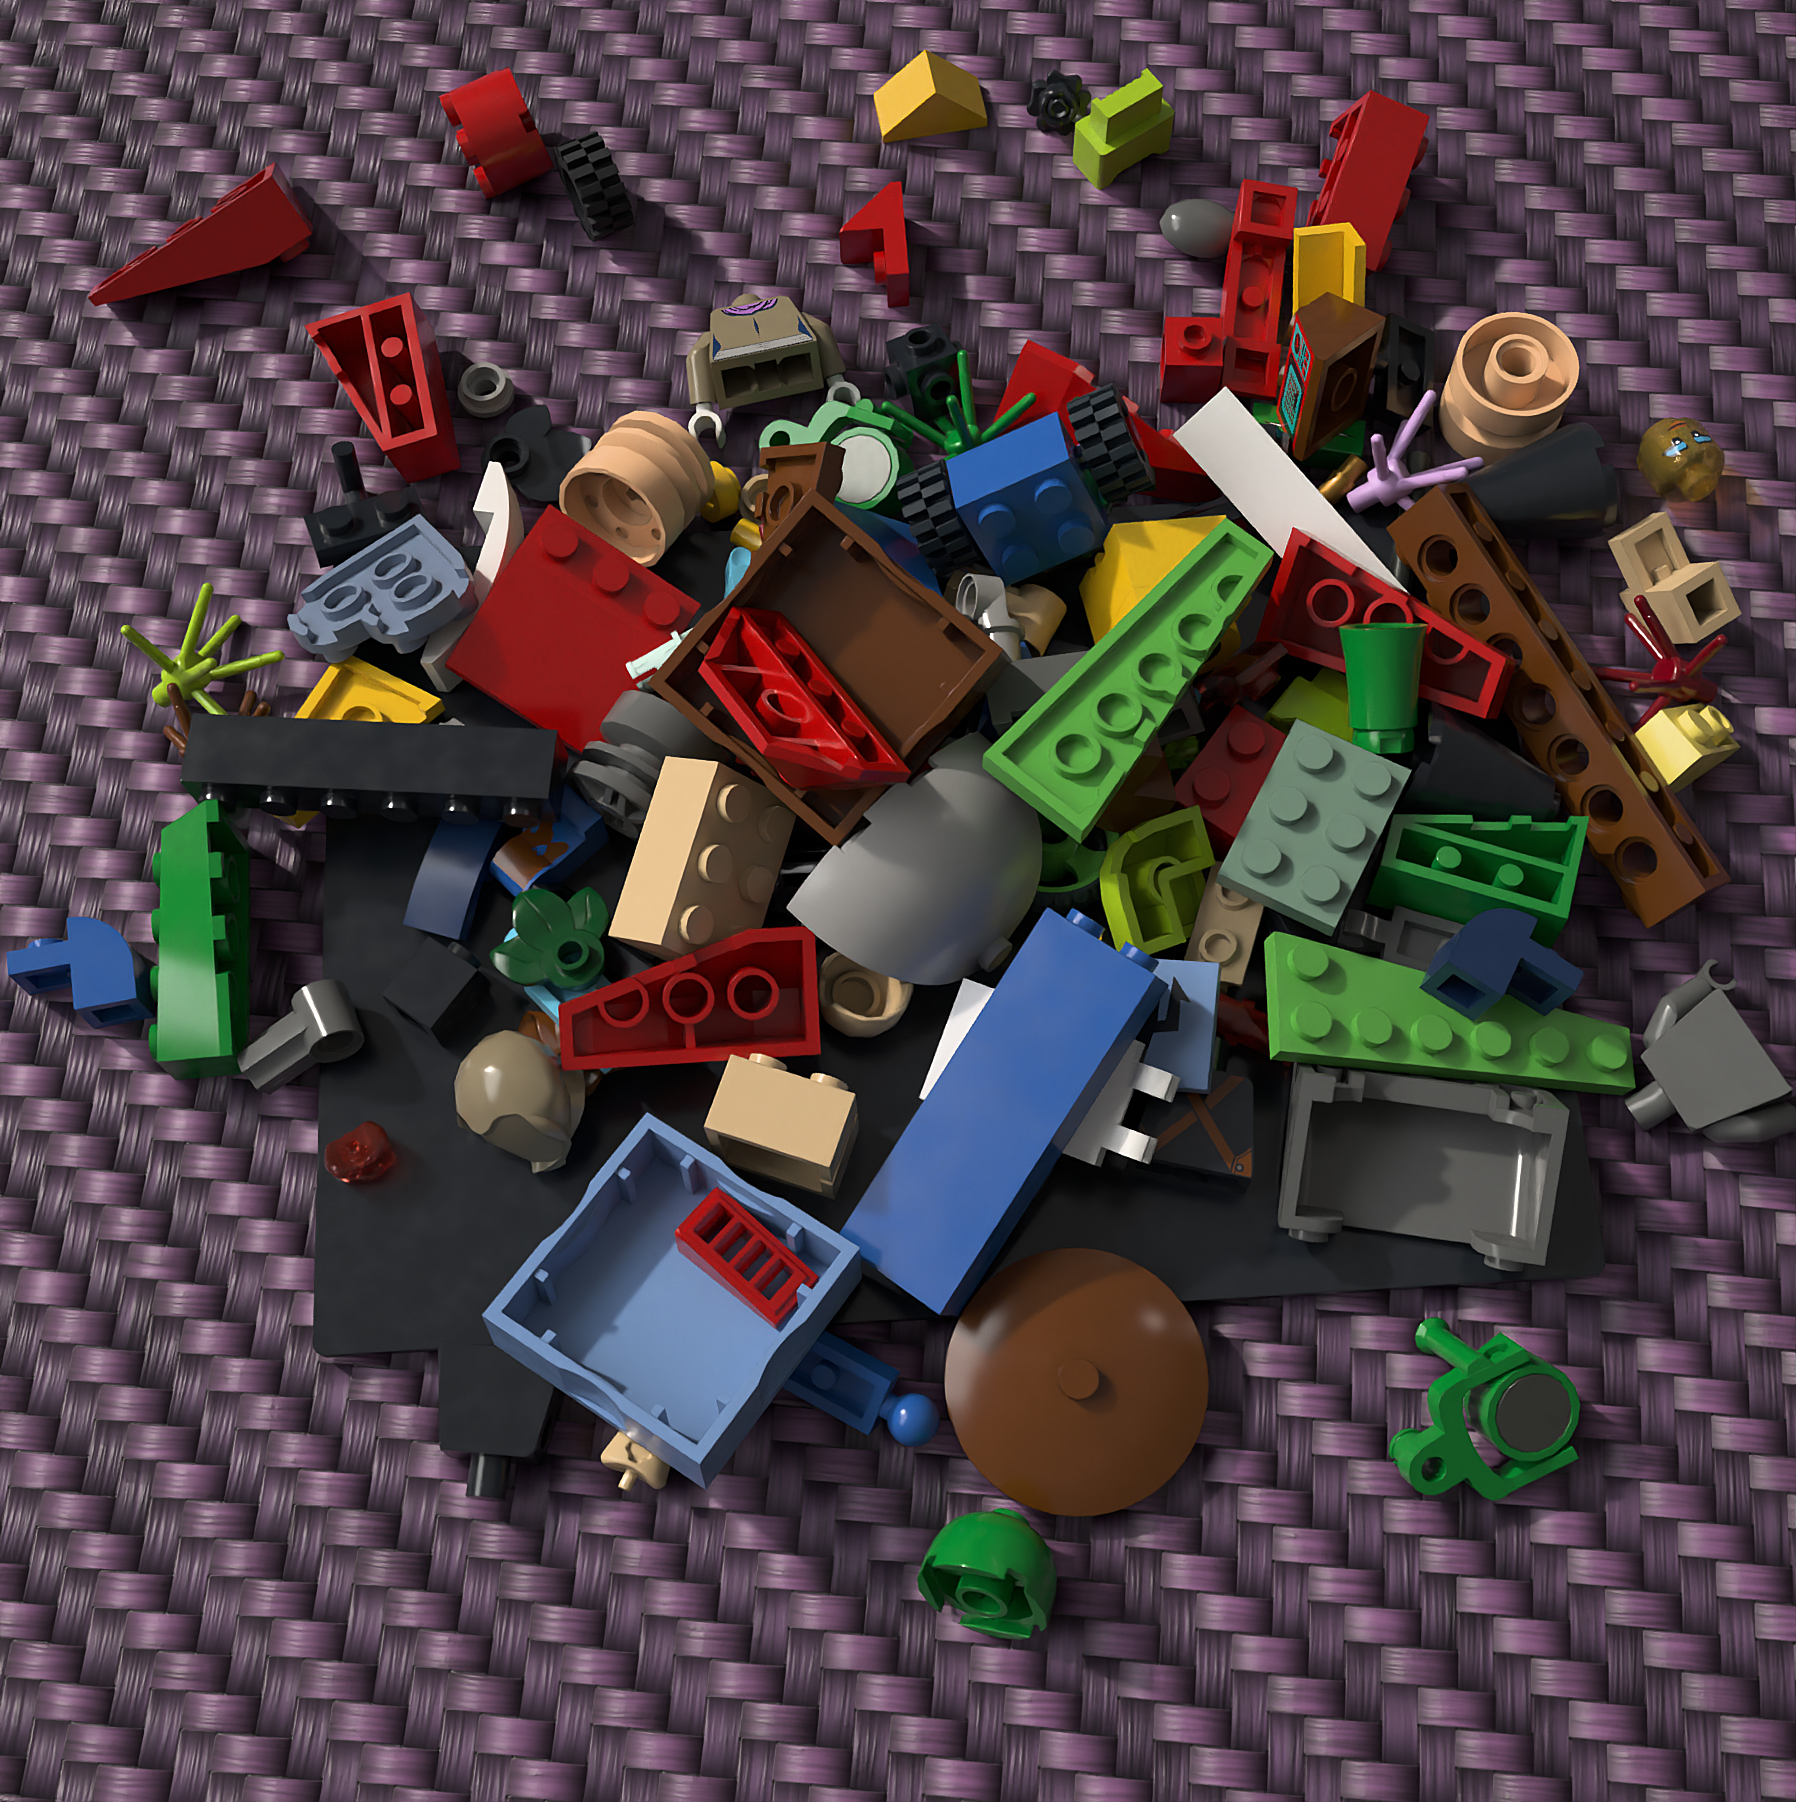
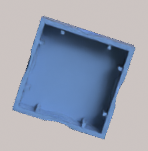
[482,1112,862,1490]

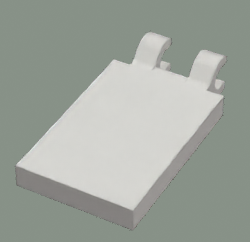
[919,978,1181,1167]

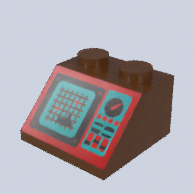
[1276,291,1386,461]

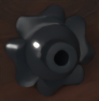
[1027,69,1092,136]

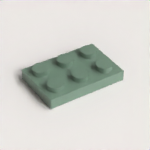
[1215,719,1412,936]

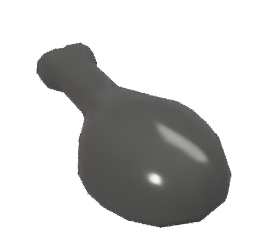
[1159,199,1294,259]

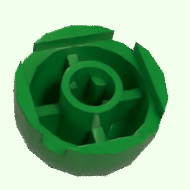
[917,1508,1057,1640]

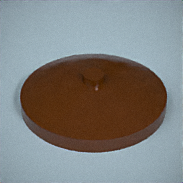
[944,1248,1209,1517]

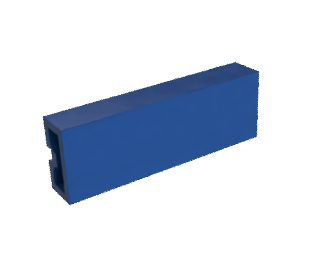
[839,907,1169,1316]

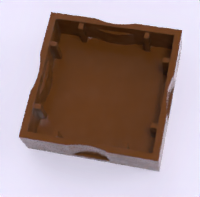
[647,487,1013,849]

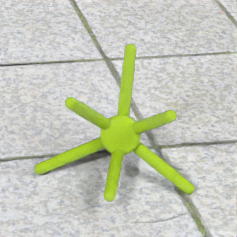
[121,583,285,715]

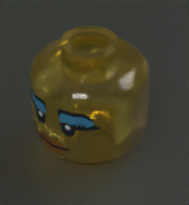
[1636,417,1725,503]

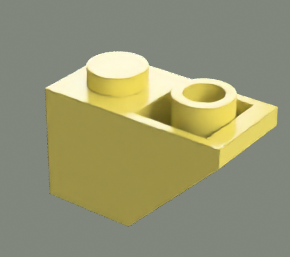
[1635,703,1740,794]

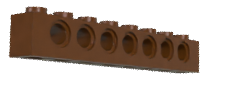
[1386,482,1732,929]

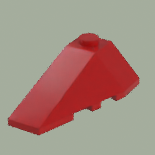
[88,161,313,306]
[993,339,1223,503]
[558,926,821,1071]

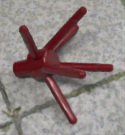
[1589,595,1728,734]

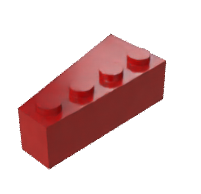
[1255,527,1517,719]

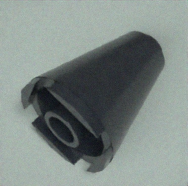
[1455,422,1618,540]
[1390,700,1560,822]

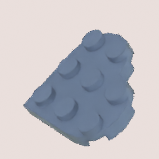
[287,514,479,663]

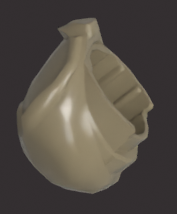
[454,1030,585,1173]

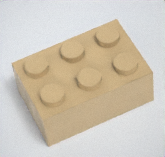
[608,756,797,961]

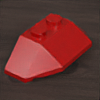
[698,606,911,791]

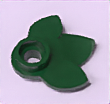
[489,887,610,991]

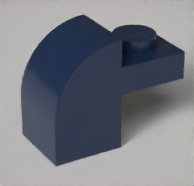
[1419,908,1584,1021]

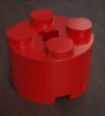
[438,66,555,200]

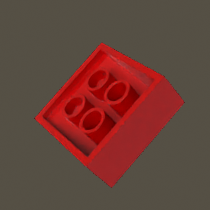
[444,504,701,756]

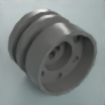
[564,690,729,842]

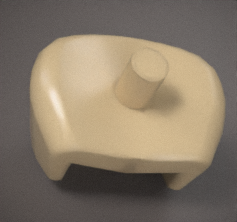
[601,1431,670,1492]

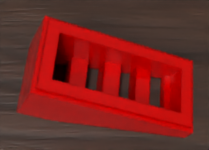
[674,1187,819,1329]

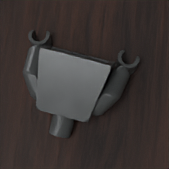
[1623,959,1796,1143]

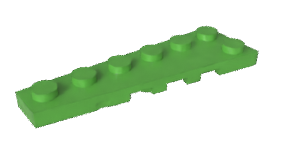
[982,518,1275,843]
[1264,932,1636,1096]

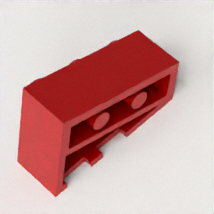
[1305,90,1430,278]
[304,292,461,484]

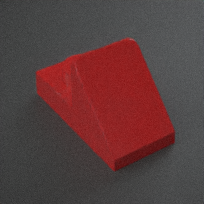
[839,181,909,307]

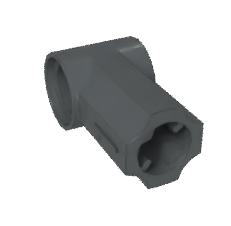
[236,979,365,1095]

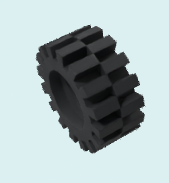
[553,130,634,242]

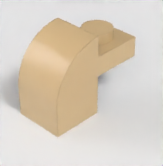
[1607,512,1742,644]

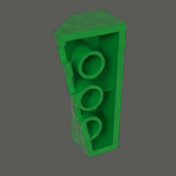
[149,799,251,1080]

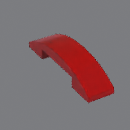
[1218,179,1298,401]

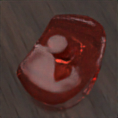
[324,1121,394,1186]

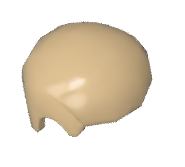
[817,951,914,1038]

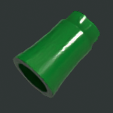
[1339,623,1428,754]

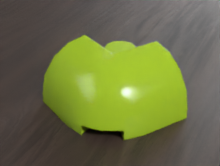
[1099,805,1216,955]

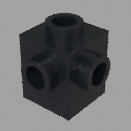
[883,323,964,423]

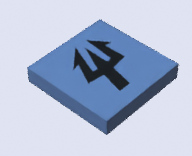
[1135,959,1222,1094]

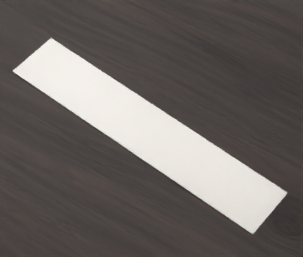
[1173,386,1409,594]

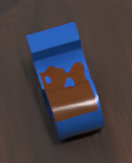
[489,784,610,897]

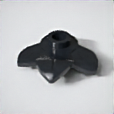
[481,404,593,504]

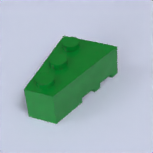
[1365,814,1589,949]

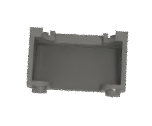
[1277,1062,1570,1271]

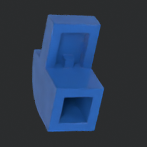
[6,917,155,1029]

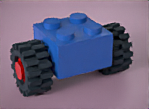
[896,383,1155,587]

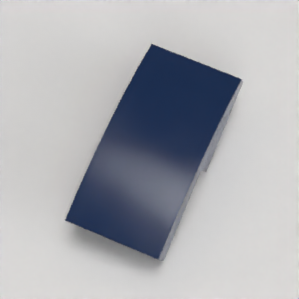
[403,818,507,940]

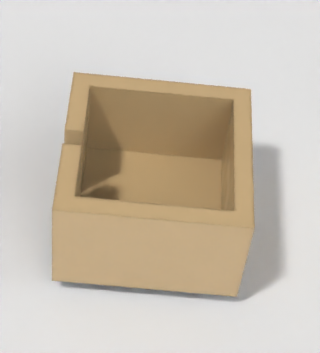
[704,1053,860,1200]

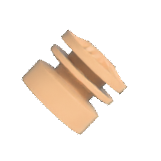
[559,411,715,568]

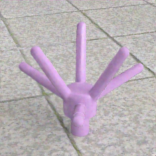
[1347,390,1484,549]

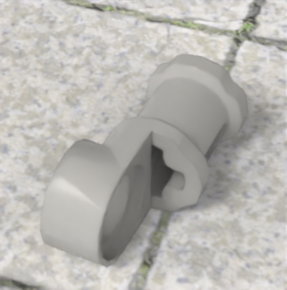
[956,573,1025,661]

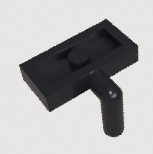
[1373,313,1435,437]
[303,441,429,569]

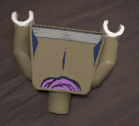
[686,294,861,448]

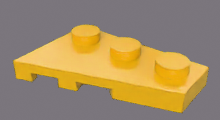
[260,655,446,829]

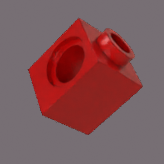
[1160,317,1223,404]

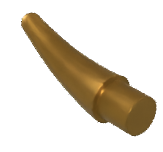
[1317,454,1369,506]

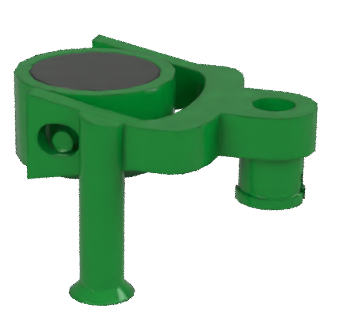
[759,399,915,518]
[1389,1317,1580,1501]

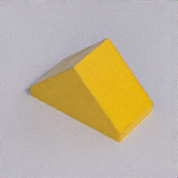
[874,49,988,143]

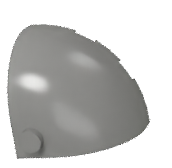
[786,731,1043,985]

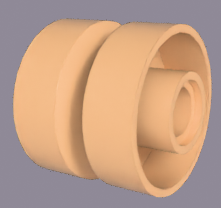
[1438,312,1579,466]

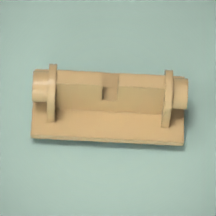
[1184,861,1265,995]

